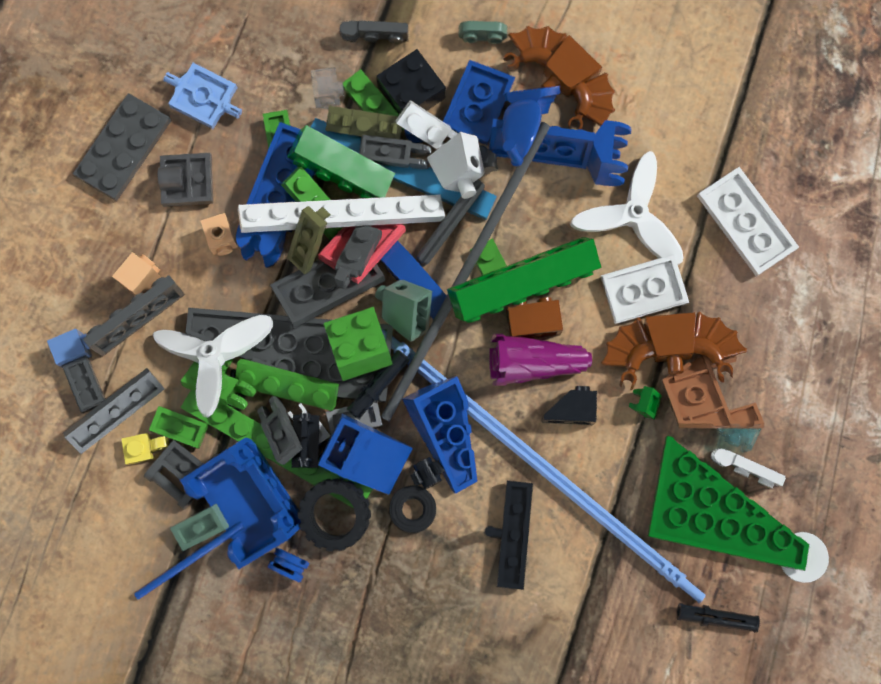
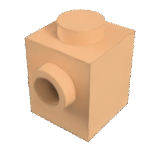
[201,213,237,256]

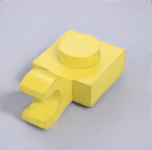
[121,433,170,465]

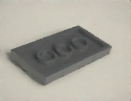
[73,93,172,201]
[270,260,385,328]
[83,275,185,357]

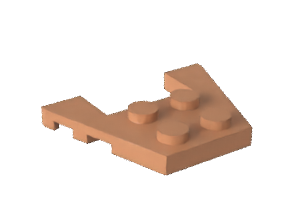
[662,355,764,429]

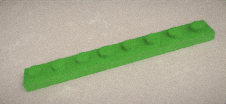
[180,390,373,508]

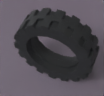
[298,478,371,552]

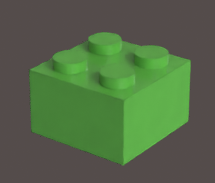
[324,307,393,381]

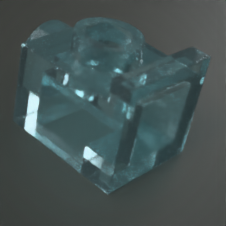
[717,428,762,453]

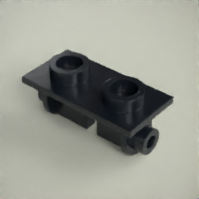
[292,413,320,468]

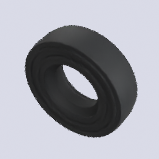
[389,485,436,533]

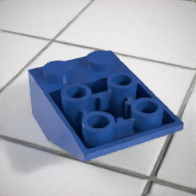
[318,413,413,495]

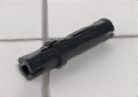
[347,350,410,420]
[676,603,760,633]

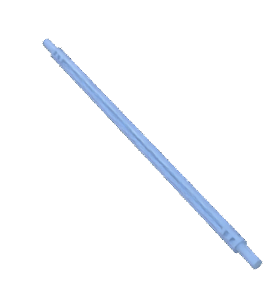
[382,330,706,603]

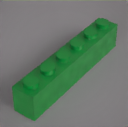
[447,237,602,323]

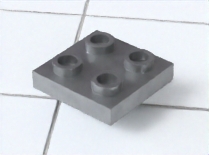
[158,153,213,207]

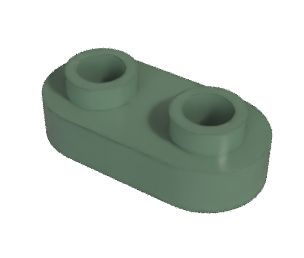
[458,21,508,44]

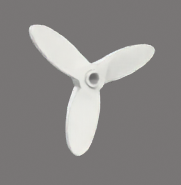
[570,151,683,265]
[153,315,273,418]

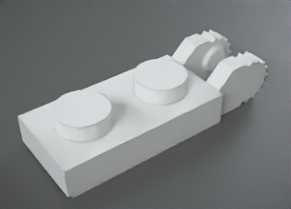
[395,101,458,149]
[711,448,786,489]

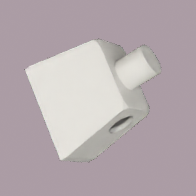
[427,132,485,199]

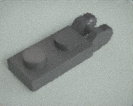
[339,21,409,43]
[359,135,431,170]
[258,396,303,465]

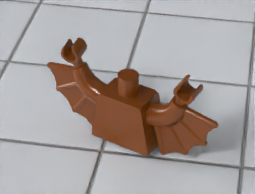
[503,26,615,129]
[601,312,747,390]

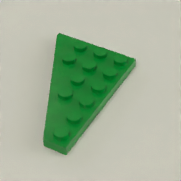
[647,436,810,571]

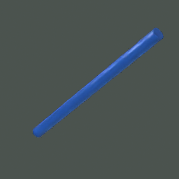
[134,521,245,600]

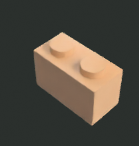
[112,252,161,296]

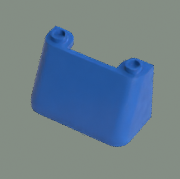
[180,438,301,570]

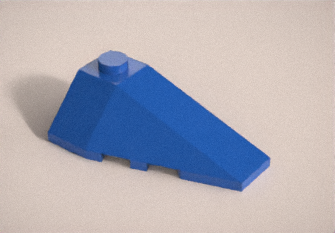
[402,376,477,494]

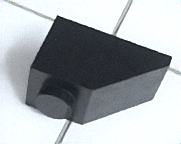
[542,386,597,425]

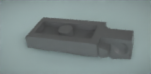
[334,226,382,289]

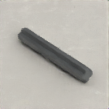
[417,179,485,265]

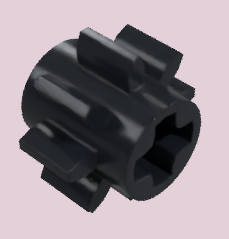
[410,457,444,489]

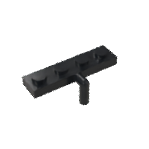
[483,481,533,590]

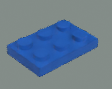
[443,59,515,146]

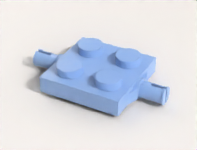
[163,63,242,129]

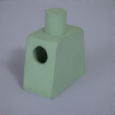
[375,280,432,341]

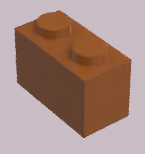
[506,297,563,339]

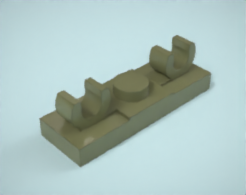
[325,106,402,140]
[287,206,331,275]

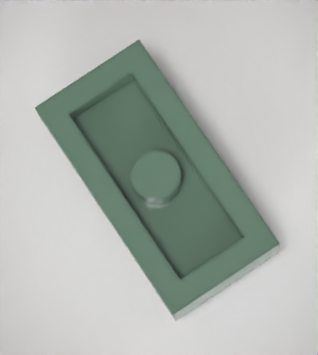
[170,503,229,551]

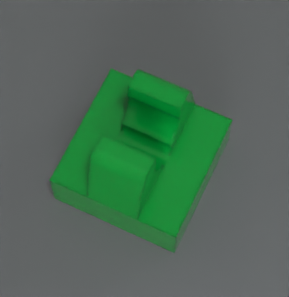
[629,386,662,420]

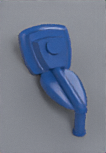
[502,86,561,167]

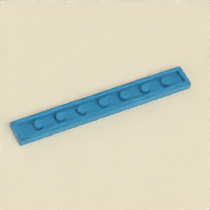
[311,118,497,220]

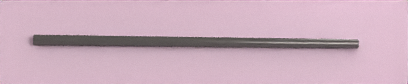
[381,122,550,422]

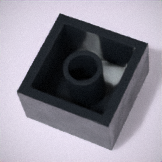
[376,49,446,115]

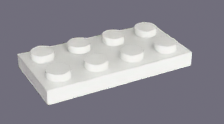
[697,167,799,277]

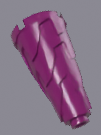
[489,334,592,386]

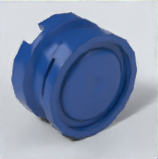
[267,547,310,583]

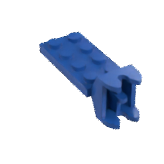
[489,119,631,186]
[236,122,315,268]

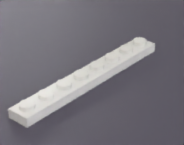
[238,195,445,233]

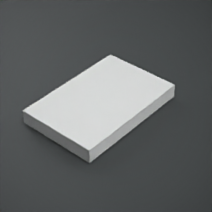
[600,254,689,325]

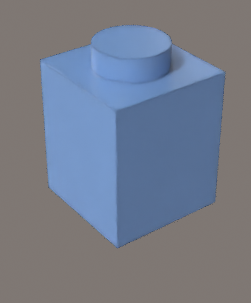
[47,329,92,367]

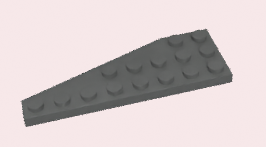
[185,308,393,402]

